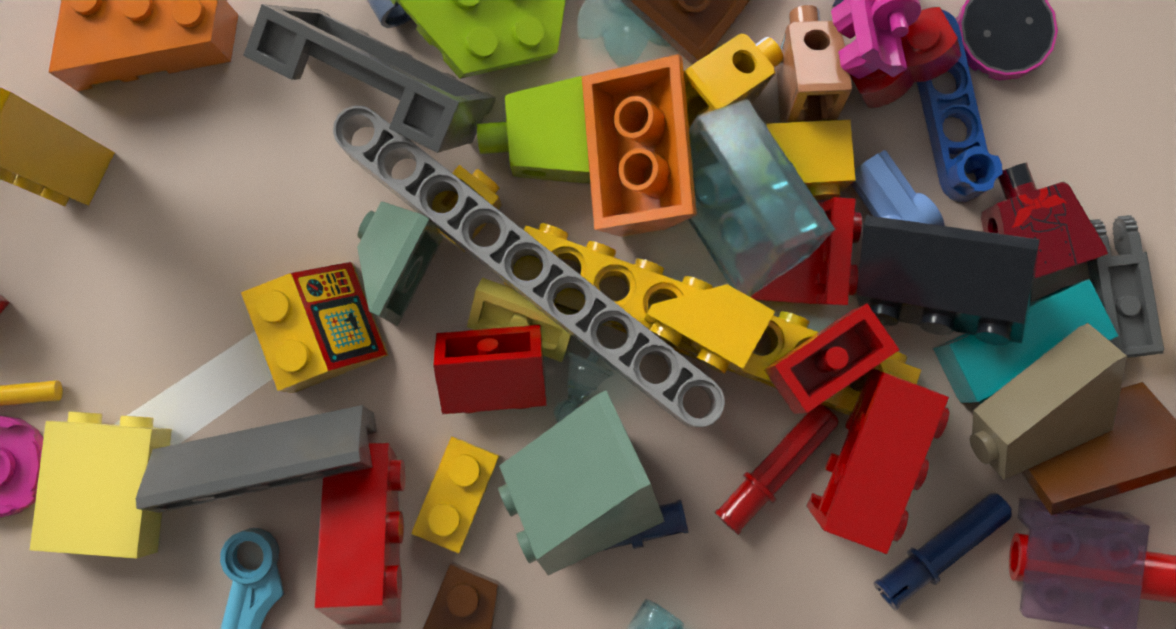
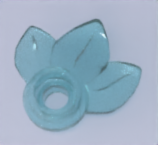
[577,0,671,68]

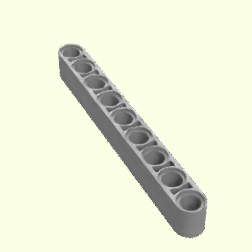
[333,105,725,427]

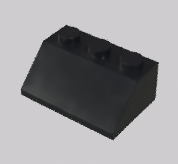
[856,215,1040,345]

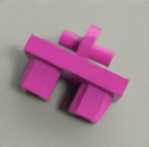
[831,0,921,79]

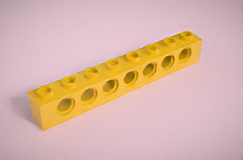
[504,223,921,416]

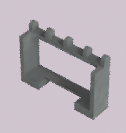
[243,4,496,153]

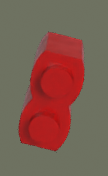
[850,7,961,108]

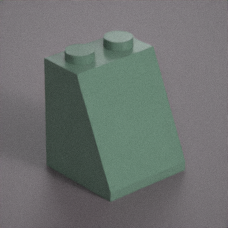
[498,390,665,575]

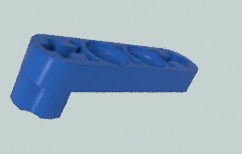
[917,9,1003,202]

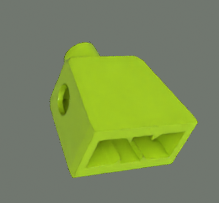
[477,76,590,183]

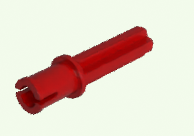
[714,404,839,535]

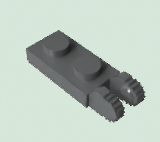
[1087,215,1164,358]

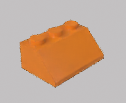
[582,54,697,237]

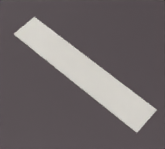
[115,331,273,445]

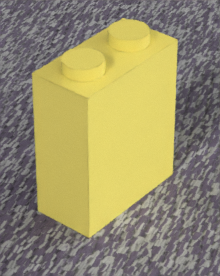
[29,411,172,559]

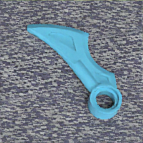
[220,528,284,629]

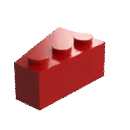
[806,368,950,554]
[315,443,405,625]

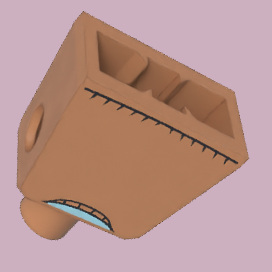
[777,5,852,123]

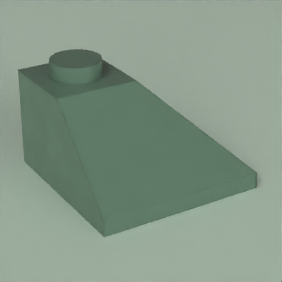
[357,201,444,326]

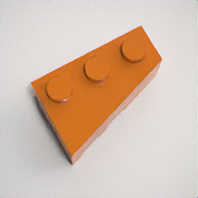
[48,0,238,92]

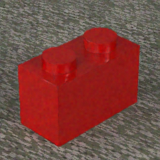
[764,303,899,414]
[433,325,547,415]

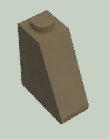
[970,323,1127,480]

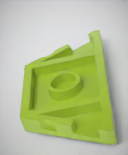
[390,0,566,79]

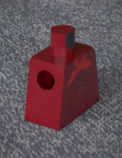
[981,162,1108,278]

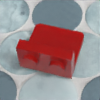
[734,197,862,305]

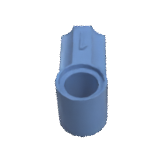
[851,150,945,226]

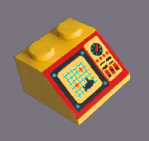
[241,262,389,393]

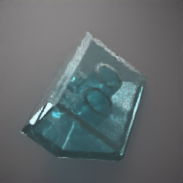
[688,99,835,297]

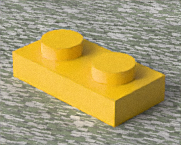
[411,436,500,553]

